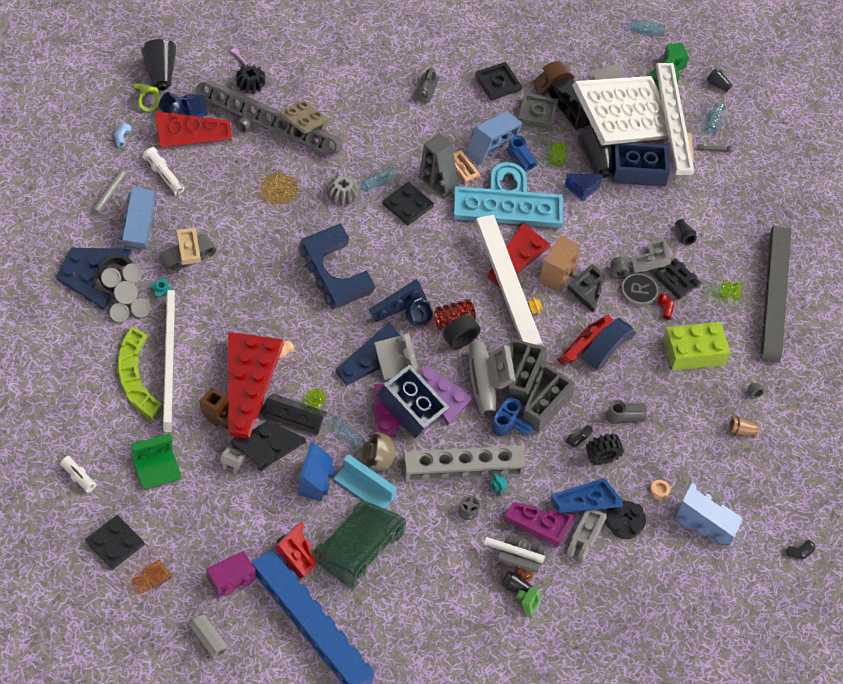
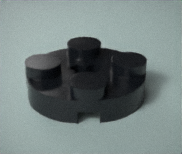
[605,500,646,539]

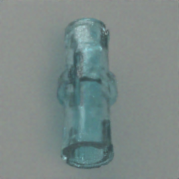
[630,19,665,36]
[705,102,726,134]
[361,166,397,192]

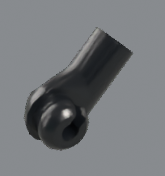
[566,425,593,447]
[787,540,816,559]

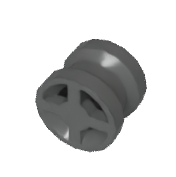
[610,257,630,279]
[459,495,480,520]

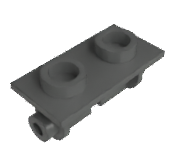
[413,68,440,103]

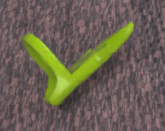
[131,84,159,112]

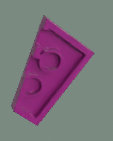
[374,384,401,438]
[504,502,575,547]

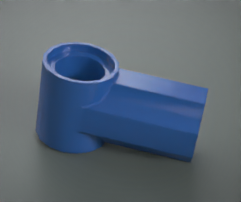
[507,135,538,171]

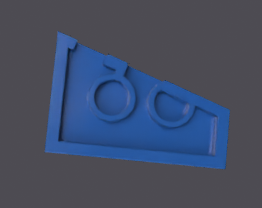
[551,478,623,513]

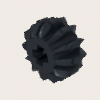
[236,64,265,94]

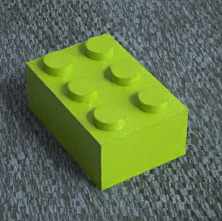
[663,322,731,370]

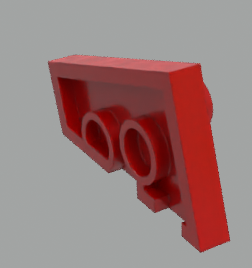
[556,314,613,365]

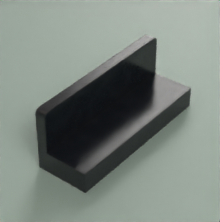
[262,394,328,435]

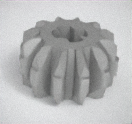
[328,174,359,205]

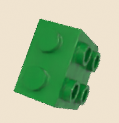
[131,434,181,489]

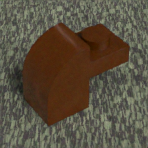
[532,61,575,95]
[199,387,229,430]

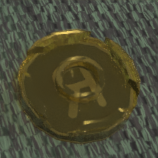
[262,173,298,204]

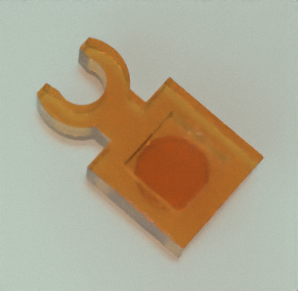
[132,559,171,594]

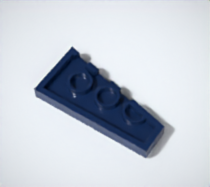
[336,322,400,386]

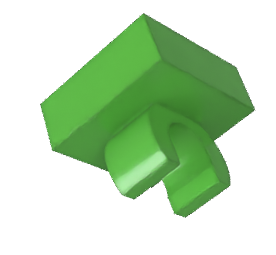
[516,587,541,617]

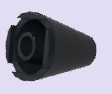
[141,39,177,91]
[577,128,613,178]

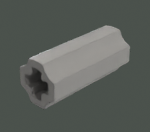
[189,615,229,659]

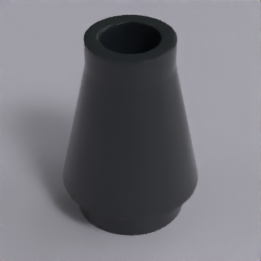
[707,68,733,93]
[675,219,697,245]
[501,571,533,593]

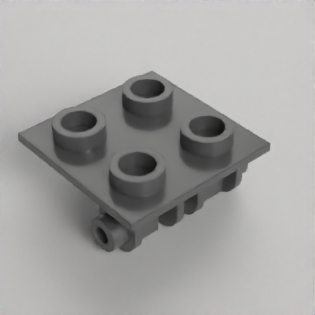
[498,534,546,573]

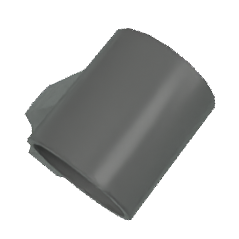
[606,400,647,424]

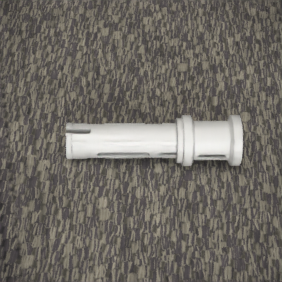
[142,147,185,195]

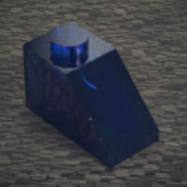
[180,93,208,118]

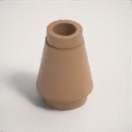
[729,416,759,436]

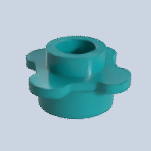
[150,278,172,297]
[490,473,507,496]

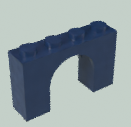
[298,223,375,309]

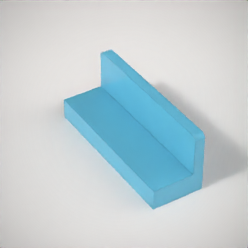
[334,454,397,513]

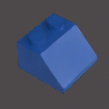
[298,442,336,501]

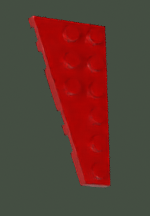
[228,332,284,439]

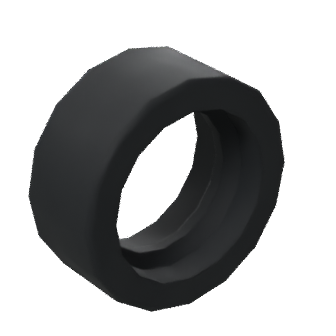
[98,254,133,292]
[443,315,481,350]

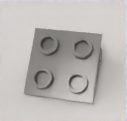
[374,334,419,380]

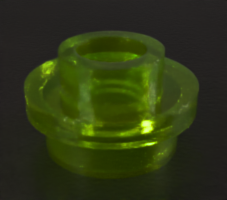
[306,388,326,407]

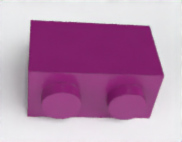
[206,551,256,597]

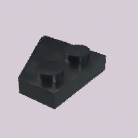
[252,421,306,462]

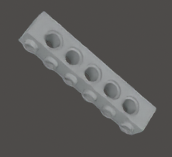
[403,445,526,482]

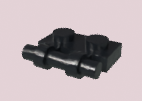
[654,258,701,299]

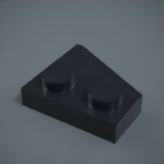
[567,264,606,312]

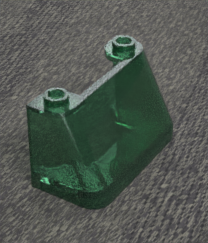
[314,501,406,591]

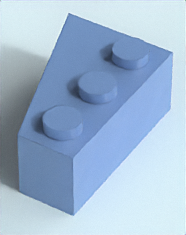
[120,187,157,249]

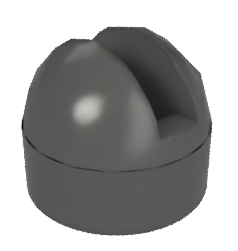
[235,117,251,133]
[747,383,765,399]

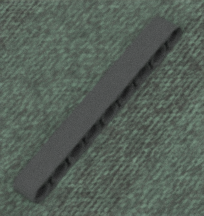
[196,81,343,155]
[760,225,791,362]

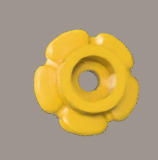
[528,297,543,315]

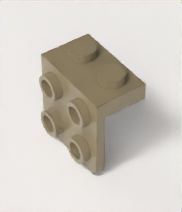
[280,99,328,137]

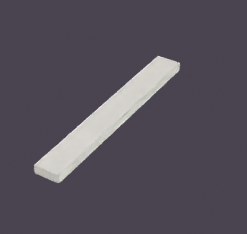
[655,63,694,175]
[475,215,542,346]
[163,290,175,432]

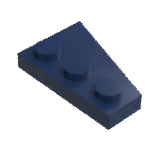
[368,279,427,322]

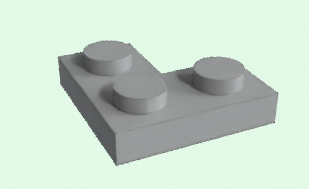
[632,239,671,273]

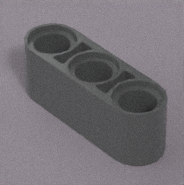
[159,234,216,274]

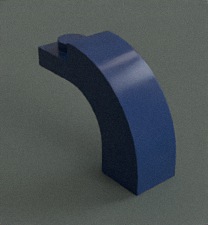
[582,318,636,370]

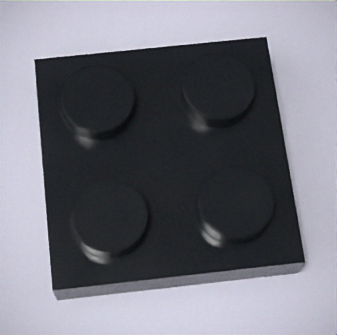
[475,62,522,100]
[382,182,434,226]
[85,515,145,570]

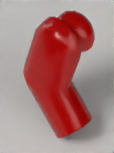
[657,293,674,320]

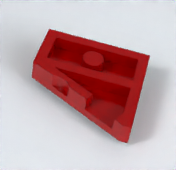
[275,522,316,579]

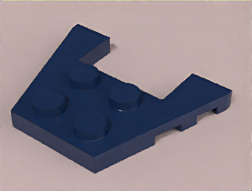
[57,247,131,310]

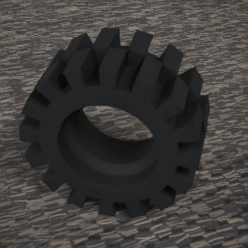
[586,433,624,465]

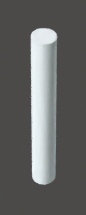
[484,537,545,564]

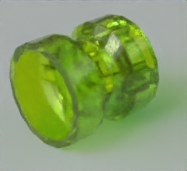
[548,142,568,166]
[720,279,743,301]

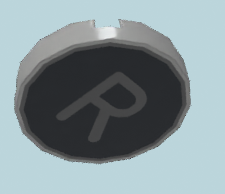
[621,274,658,307]

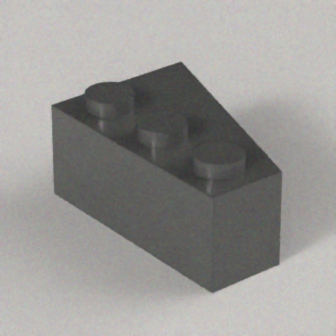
[419,133,459,199]
[509,338,547,405]
[523,363,575,433]

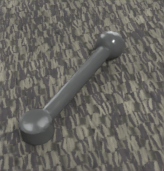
[697,144,733,152]

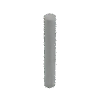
[93,170,126,214]

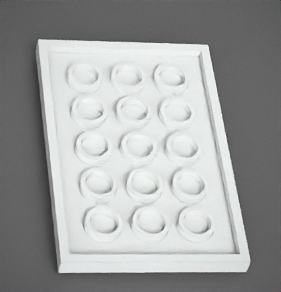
[572,76,669,145]

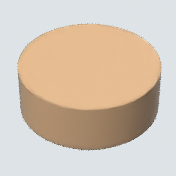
[650,480,670,500]

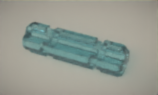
[332,416,365,448]

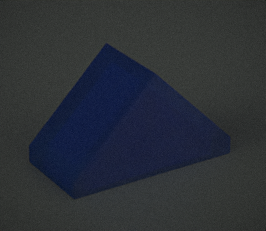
[564,173,603,201]

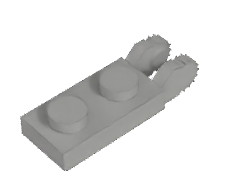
[567,510,607,561]

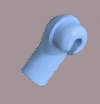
[114,122,131,147]

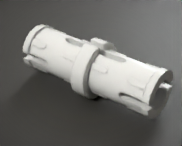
[60,456,96,493]

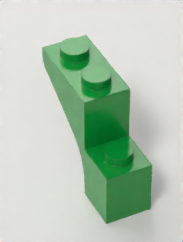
[647,42,689,89]

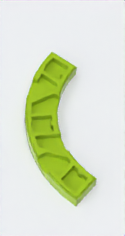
[118,326,163,421]

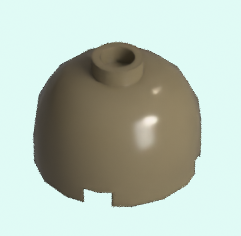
[362,431,398,472]

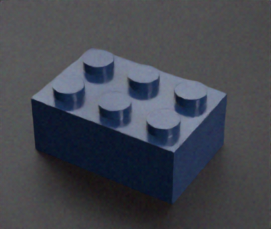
[612,143,670,186]
[376,364,450,438]

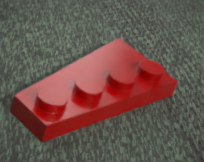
[155,111,232,148]
[487,223,550,288]

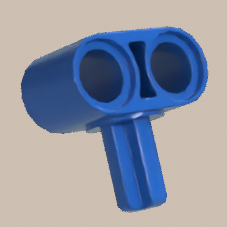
[492,398,533,436]

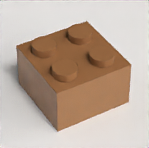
[539,235,581,291]

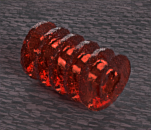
[434,299,476,331]

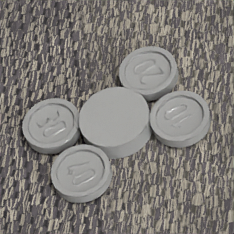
[101,263,150,322]

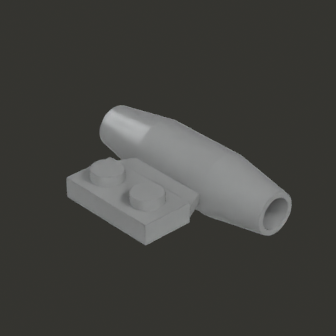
[469,342,516,417]

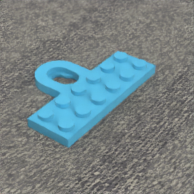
[454,162,563,228]

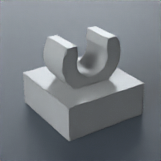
[220,446,246,473]

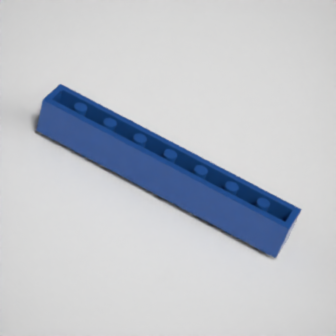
[251,549,374,684]

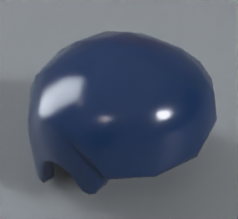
[158,92,183,115]
[405,298,433,328]

